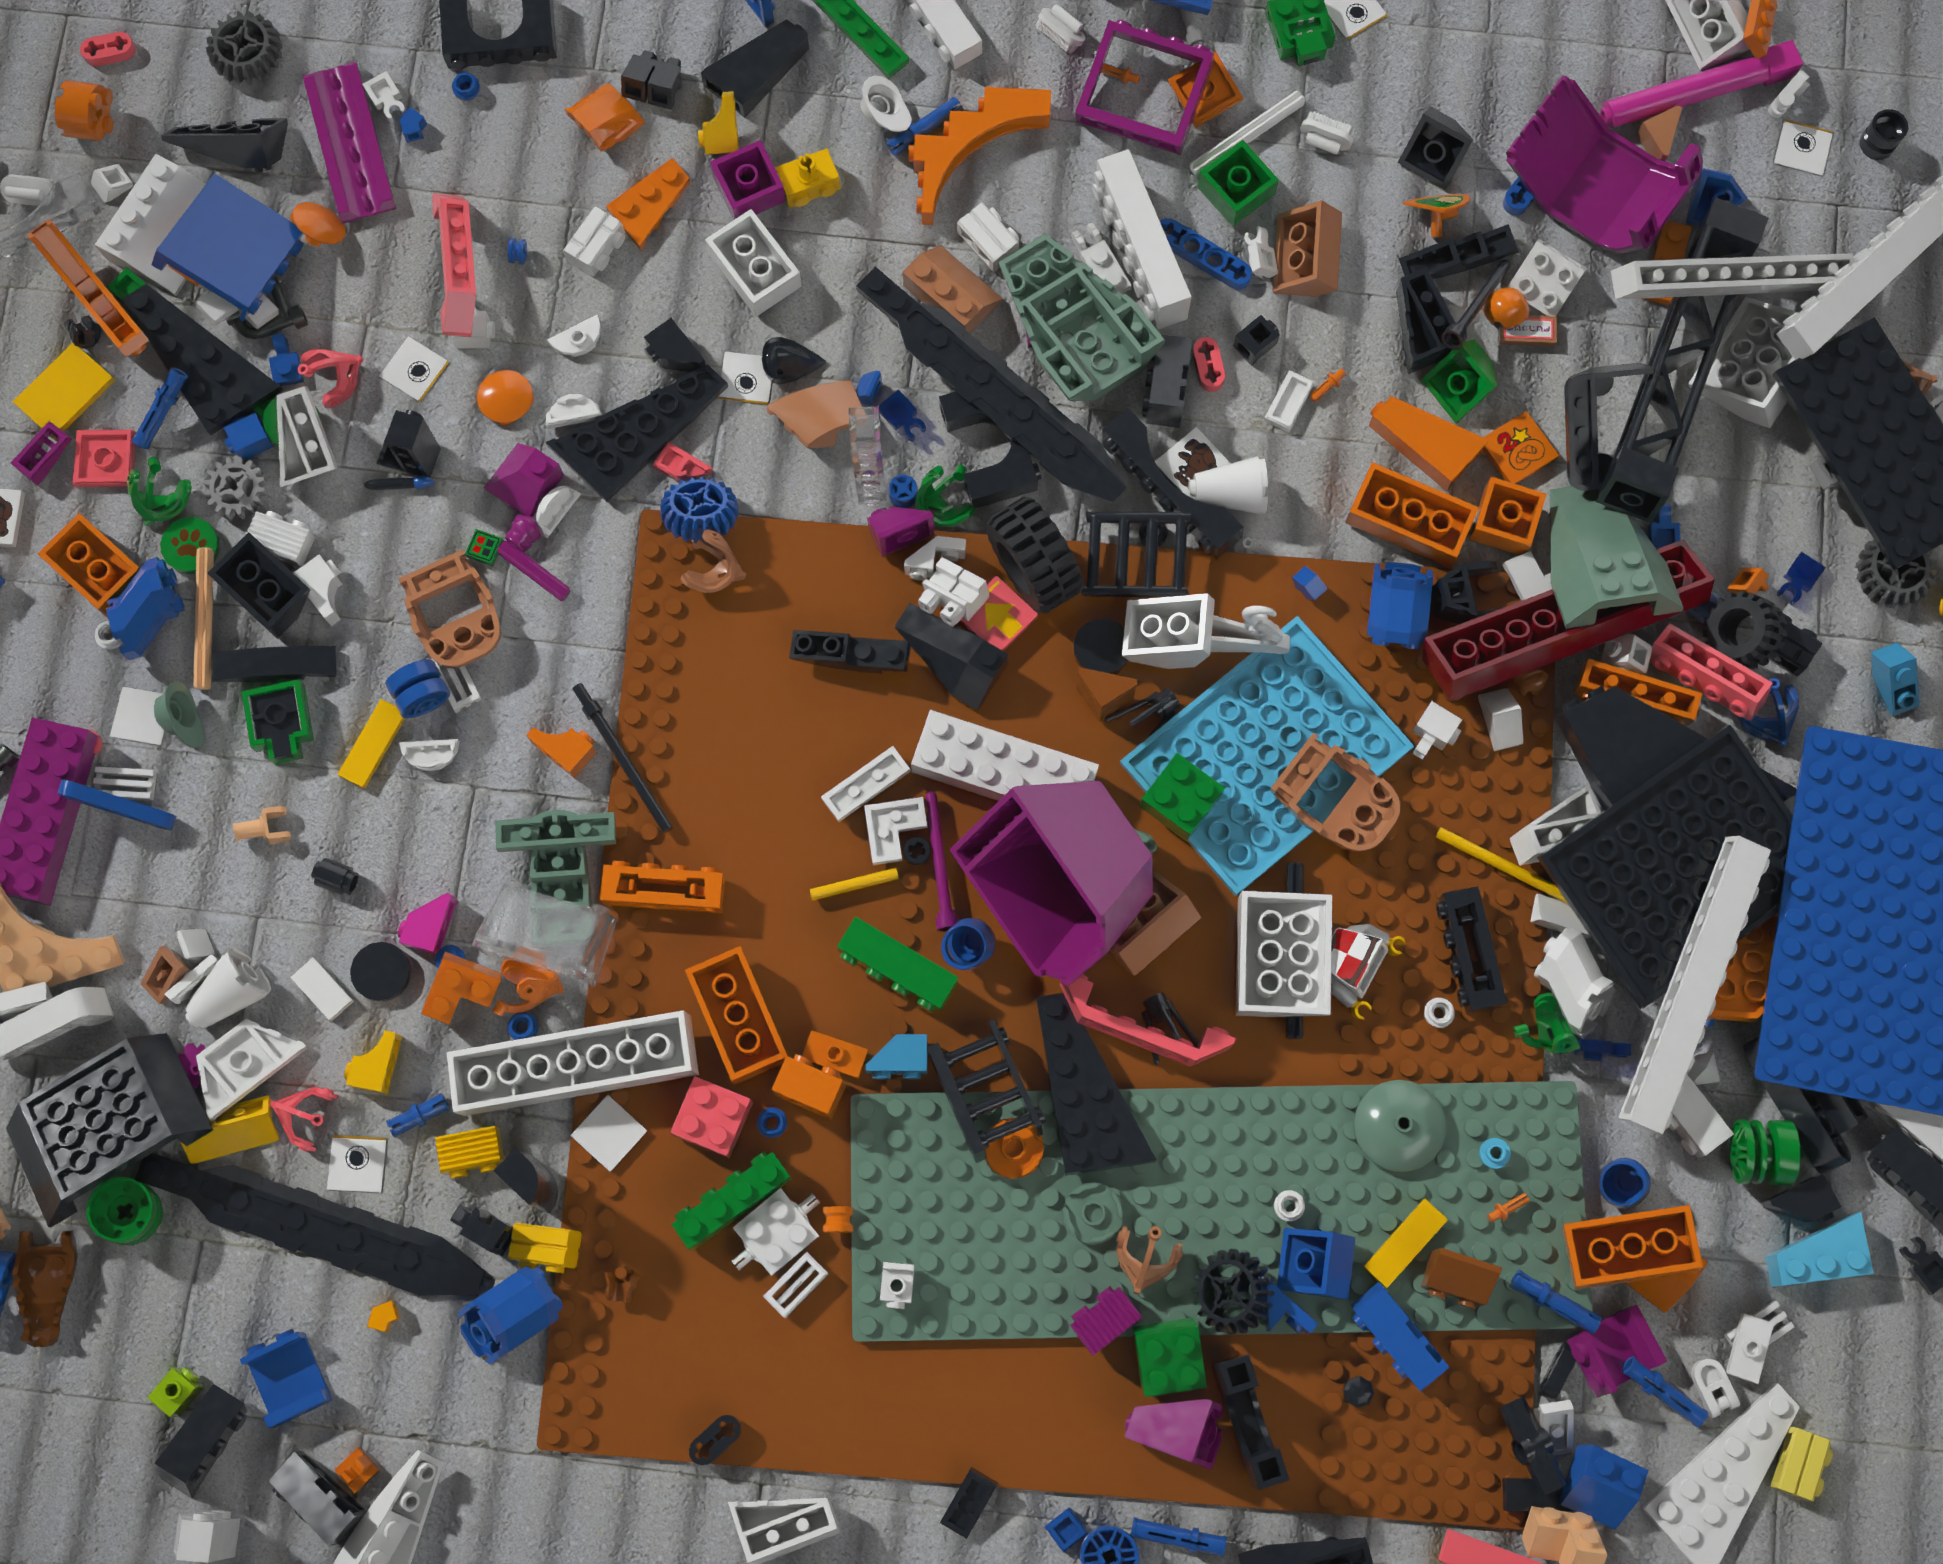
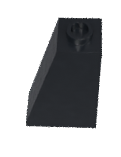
[701,19,809,118]

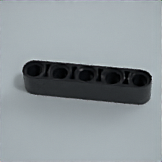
[1743,1036,1851,1174]

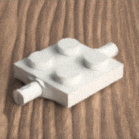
[731,1188,820,1276]

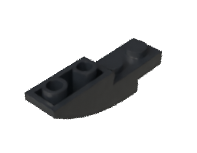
[789,630,911,674]

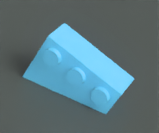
[1765,1212,1874,1287]

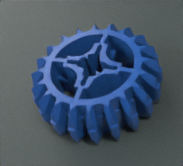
[660,476,738,544]

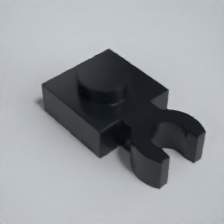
[1899,1236,1943,1295]

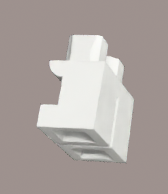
[918,557,990,627]

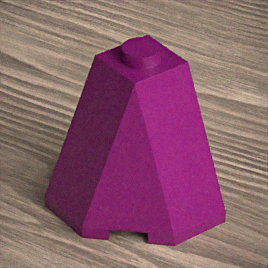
[1125,1399,1222,1470]

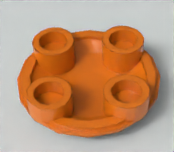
[290,202,346,247]
[477,370,534,426]

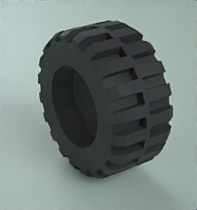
[985,497,1084,613]

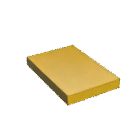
[12,342,116,440]

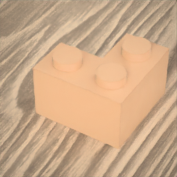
[1521,1506,1607,1564]

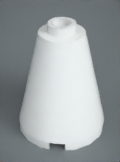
[1188,456,1268,514]
[185,948,271,1028]

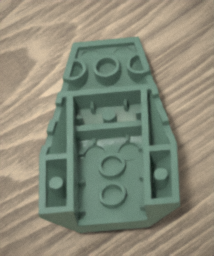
[999,234,1165,401]
[1549,486,1683,628]

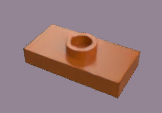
[802,1030,869,1079]

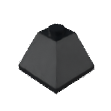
[1398,107,1473,190]

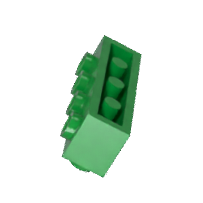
[837,916,959,1013]
[671,1151,793,1251]

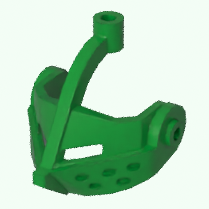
[127,457,192,527]
[915,465,976,527]
[1513,993,1580,1054]

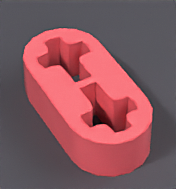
[80,32,136,66]
[1192,337,1225,392]

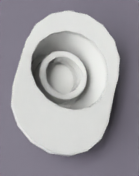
[860,75,912,132]

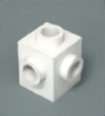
[1601,633,1653,674]

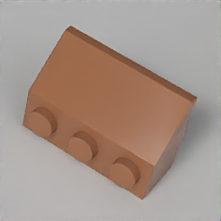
[1272,200,1342,297]
[902,246,1003,334]
[1108,871,1201,976]

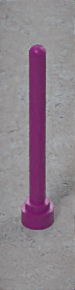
[925,792,959,932]

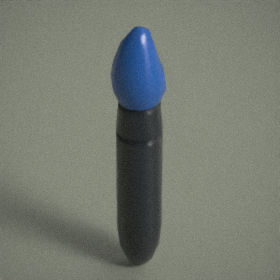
[364,476,434,490]

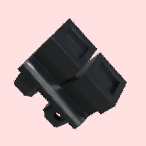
[621,50,681,110]
[450,1204,513,1256]

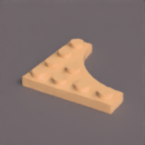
[0,884,125,992]

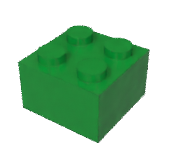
[1197,140,1279,227]
[1139,753,1225,842]
[1133,1317,1207,1397]

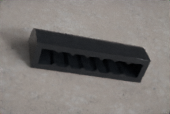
[494,1147,558,1214]

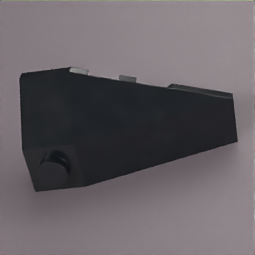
[161,118,288,172]
[894,603,1008,711]
[1238,1537,1374,1564]

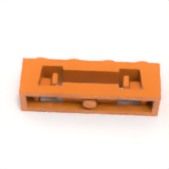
[600,861,726,913]

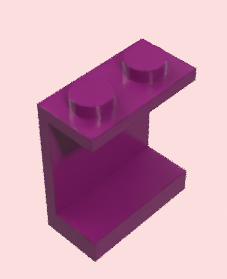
[1566,1305,1667,1398]

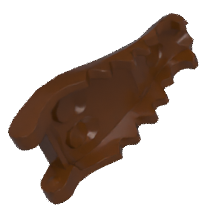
[12,1230,78,1347]

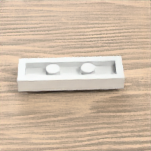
[821,746,911,822]

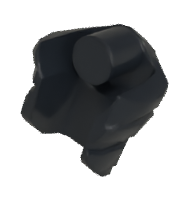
[64,315,102,349]

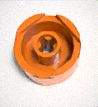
[55,80,114,141]

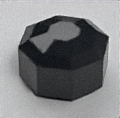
[1342,1376,1374,1408]

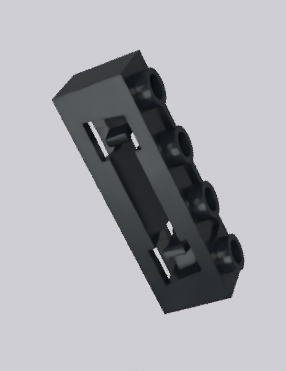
[1436,886,1507,1014]

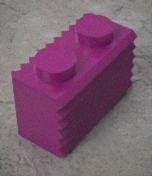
[1069,1286,1142,1356]

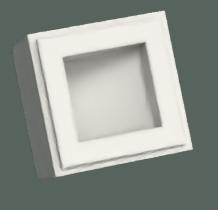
[91,164,133,203]
[176,929,215,964]

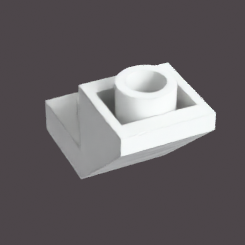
[904,536,966,580]

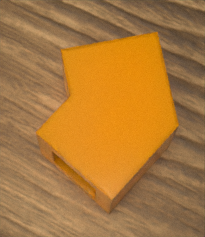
[367,1301,401,1332]

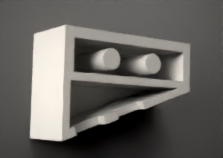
[1509,784,1601,866]

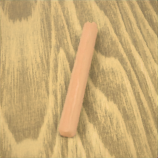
[193,547,214,690]

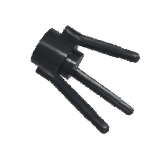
[1104,688,1180,738]
[1141,992,1199,1065]

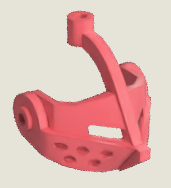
[298,349,364,408]
[270,1087,339,1153]

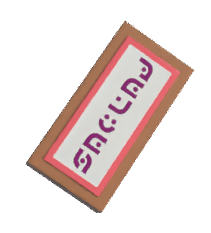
[1498,315,1557,347]

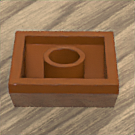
[1076,667,1138,722]

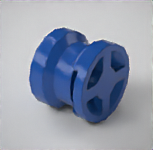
[889,474,918,508]

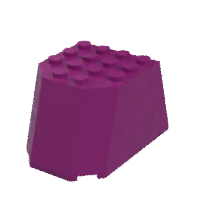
[950,781,1153,986]

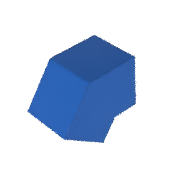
[399,107,427,143]
[1292,566,1328,600]

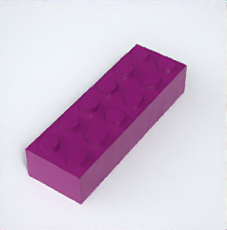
[0,717,98,906]

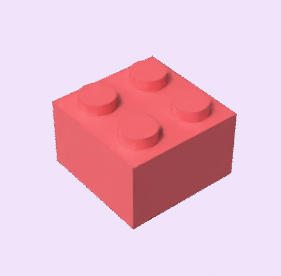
[670,1076,753,1159]

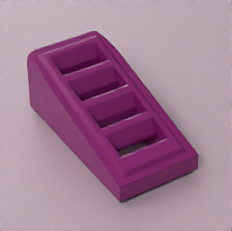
[11,421,72,486]

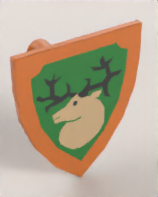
[1403,194,1470,237]

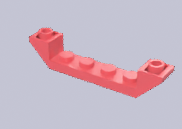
[432,193,476,337]
[1060,974,1236,1067]

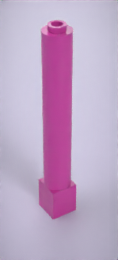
[1600,40,1803,129]

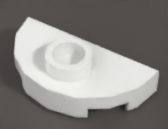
[547,315,601,357]
[546,394,602,429]
[536,486,581,538]
[399,739,460,771]
[165,954,218,1004]

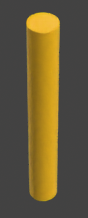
[810,868,899,901]

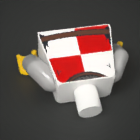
[1331,924,1405,1019]

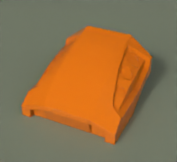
[564,83,645,152]

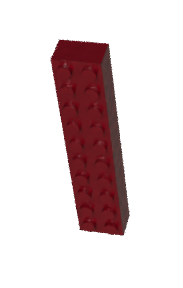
[1422,539,1715,702]

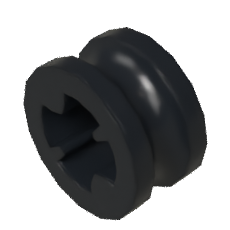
[904,837,930,866]

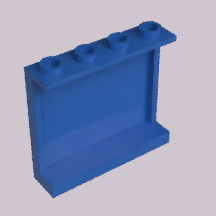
[151,173,304,322]

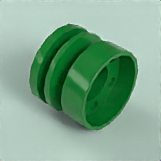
[1730,1119,1800,1185]
[86,1177,163,1246]

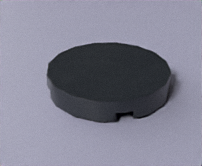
[1073,618,1128,674]
[350,942,411,1002]

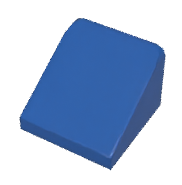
[855,370,882,407]

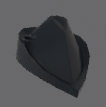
[761,337,826,384]

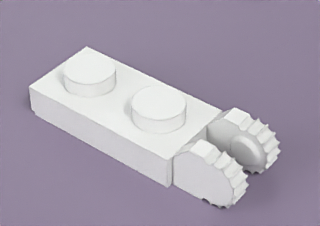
[1071,223,1132,294]

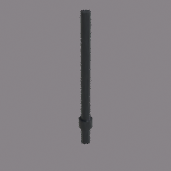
[572,683,673,833]

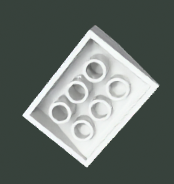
[95,154,206,296]
[1688,297,1799,428]
[1235,891,1332,1017]

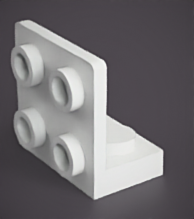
[1508,239,1588,316]

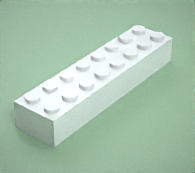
[446,1010,699,1116]

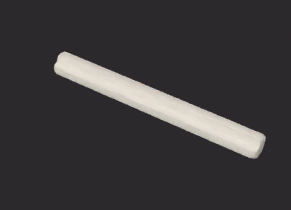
[1190,91,1305,177]

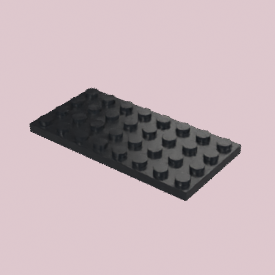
[1772,317,1943,571]

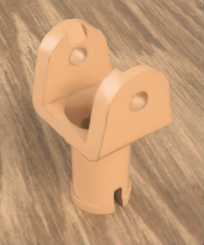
[232,806,292,845]

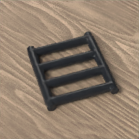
[1082,512,1192,598]

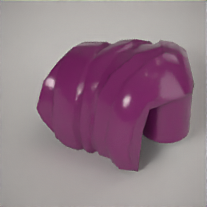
[504,515,541,553]

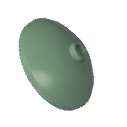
[1354,1080,1446,1172]

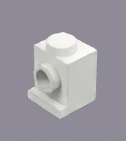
[880,1262,915,1309]

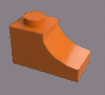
[526,727,597,779]

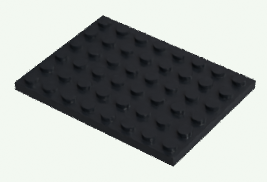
[1537,725,1793,1009]

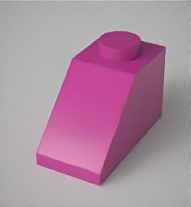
[398,893,457,955]

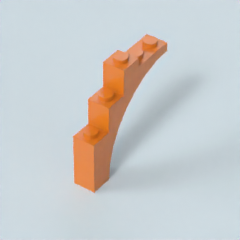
[908,87,1051,225]
[27,218,149,357]

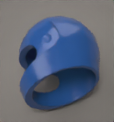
[941,918,996,971]
[1599,1158,1651,1209]

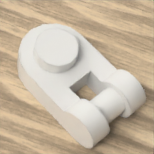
[1768,70,1810,118]
[1691,1359,1740,1419]

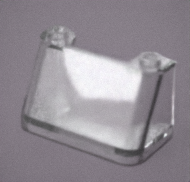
[471,880,617,987]

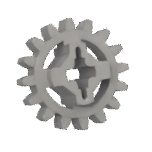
[203,457,268,520]

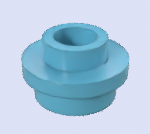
[1479,1138,1511,1169]

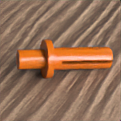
[1101,63,1140,84]
[1310,368,1346,402]
[1487,1193,1530,1223]

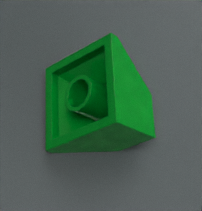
[1421,339,1497,423]

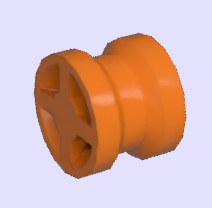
[823,1206,853,1233]

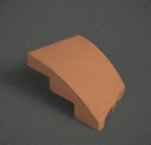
[766,380,868,448]

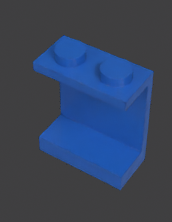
[240,1329,333,1428]

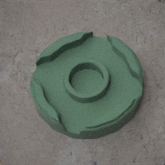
[1062,1182,1124,1245]

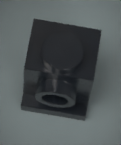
[1233,315,1280,366]

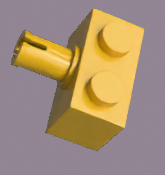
[775,148,841,208]

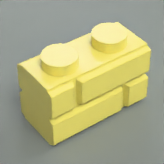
[1770,1427,1833,1502]

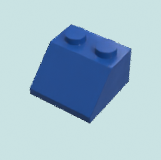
[1277,1228,1356,1300]
[1558,1445,1649,1530]

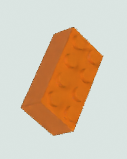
[1345,462,1479,568]
[685,946,789,1085]
[1562,1205,1703,1290]

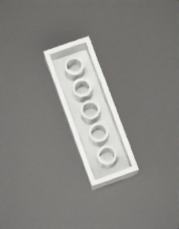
[1092,149,1192,330]
[911,710,1099,801]

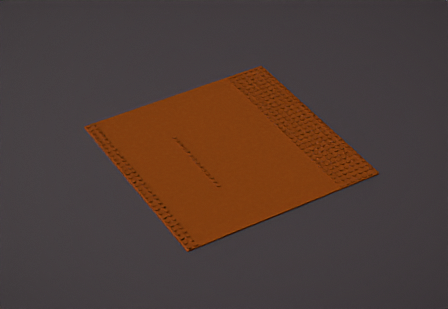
[537,509,1555,1530]

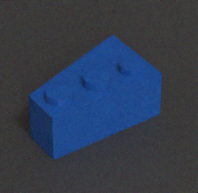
[1351,1282,1449,1392]

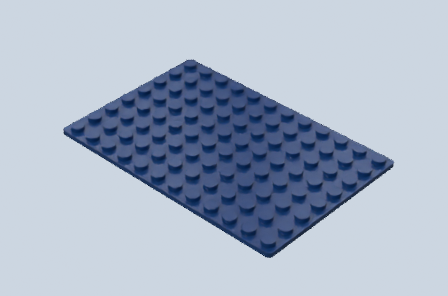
[1754,726,1943,1116]

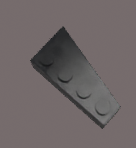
[1867,1127,1943,1235]

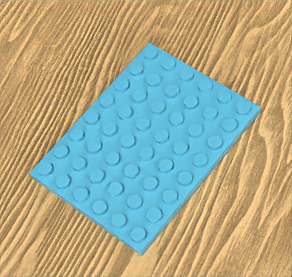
[1119,616,1414,897]

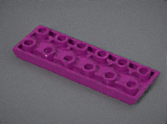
[303,61,396,224]

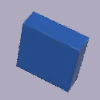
[1044,1507,1088,1553]

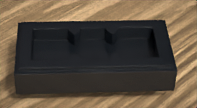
[940,1467,998,1539]

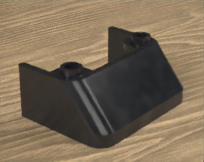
[1564,363,1654,491]

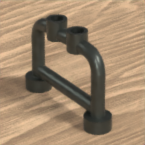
[226,275,309,339]

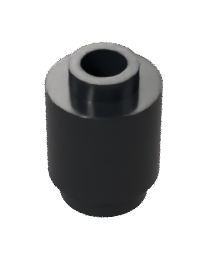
[311,858,359,895]

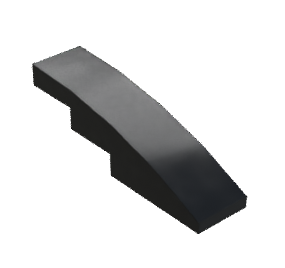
[1399,224,1519,280]
[212,646,337,683]

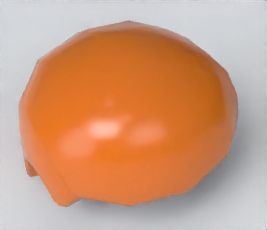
[1483,287,1530,328]

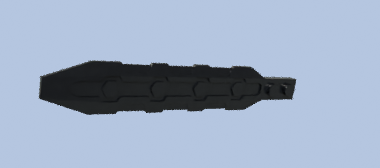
[856,266,1127,504]
[134,1153,486,1296]

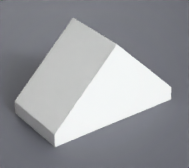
[1478,688,1523,751]

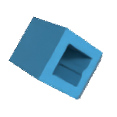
[1871,643,1919,716]
[866,1034,927,1080]

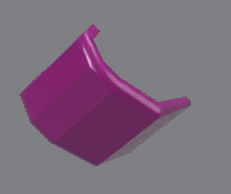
[1506,75,1703,255]

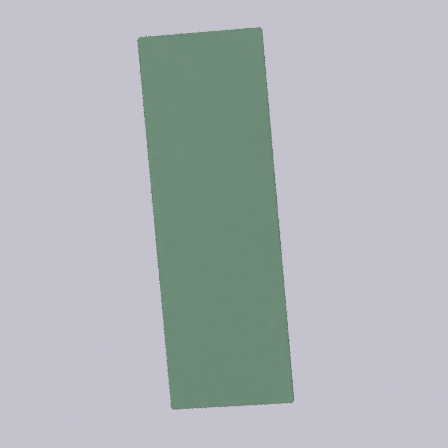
[851,1081,1592,1342]

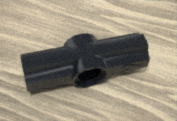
[1498,1396,1567,1497]

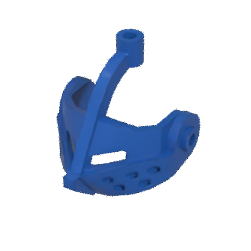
[1737,678,1799,747]

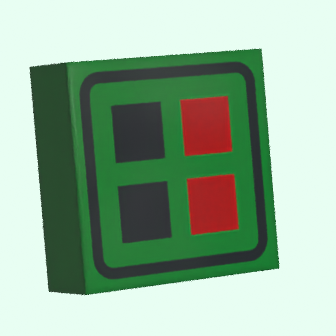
[465,529,504,567]

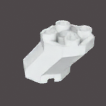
[1534,927,1615,1038]

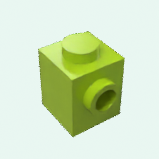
[147,1367,204,1418]

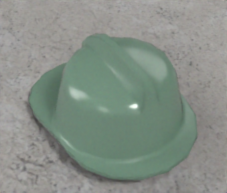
[154,681,205,748]

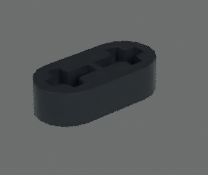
[1538,1342,1576,1402]
[689,1415,742,1465]

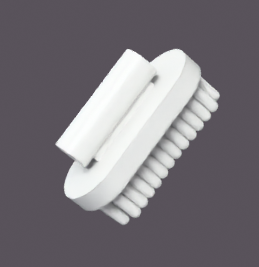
[1035,4,1086,54]
[1300,111,1355,155]
[0,174,57,207]

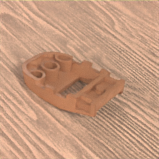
[399,550,502,668]
[1270,733,1400,852]

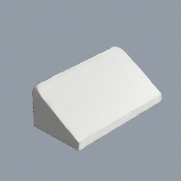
[1530,894,1591,939]
[0,982,53,1024]

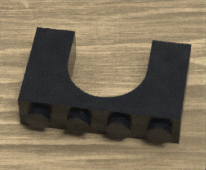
[439,0,557,69]
[939,392,1042,508]
[1212,1354,1290,1490]

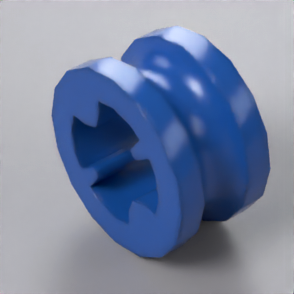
[508,238,527,264]

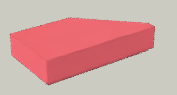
[652,442,713,482]

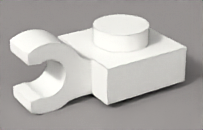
[1244,226,1278,278]

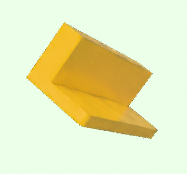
[181,1095,279,1164]

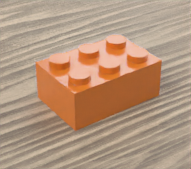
[37,513,140,618]

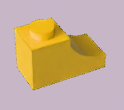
[698,91,740,155]
[344,1030,402,1095]

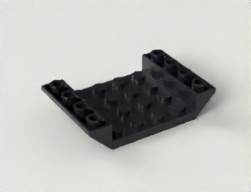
[6,1033,213,1228]

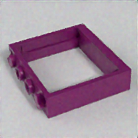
[1075,20,1214,155]

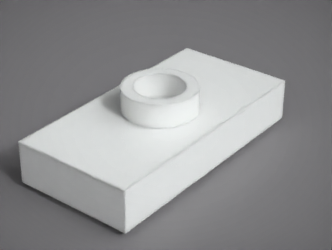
[1726,1313,1774,1384]

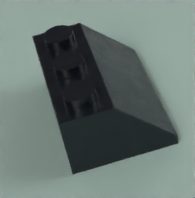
[207,532,311,639]

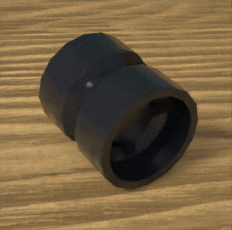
[1859,109,1909,160]

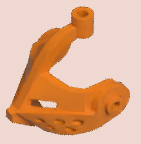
[492,957,564,1017]

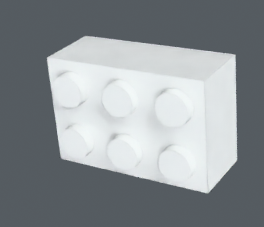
[705,209,802,317]

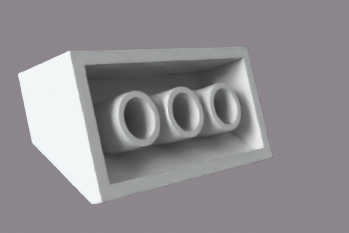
[1665,0,1749,70]

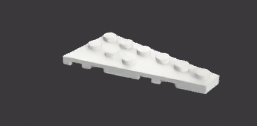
[1641,1383,1800,1564]

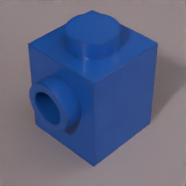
[224,413,274,461]

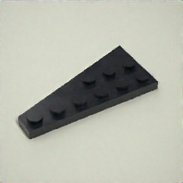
[122,284,284,435]
[545,364,728,503]
[1036,993,1157,1176]

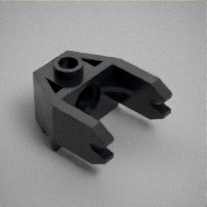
[1431,560,1499,625]

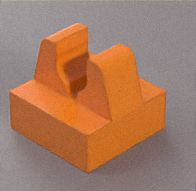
[1727,567,1769,594]
[334,1447,381,1493]

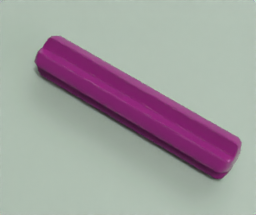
[497,541,571,601]

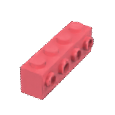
[1649,623,1773,721]

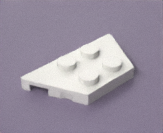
[196,1019,307,1122]

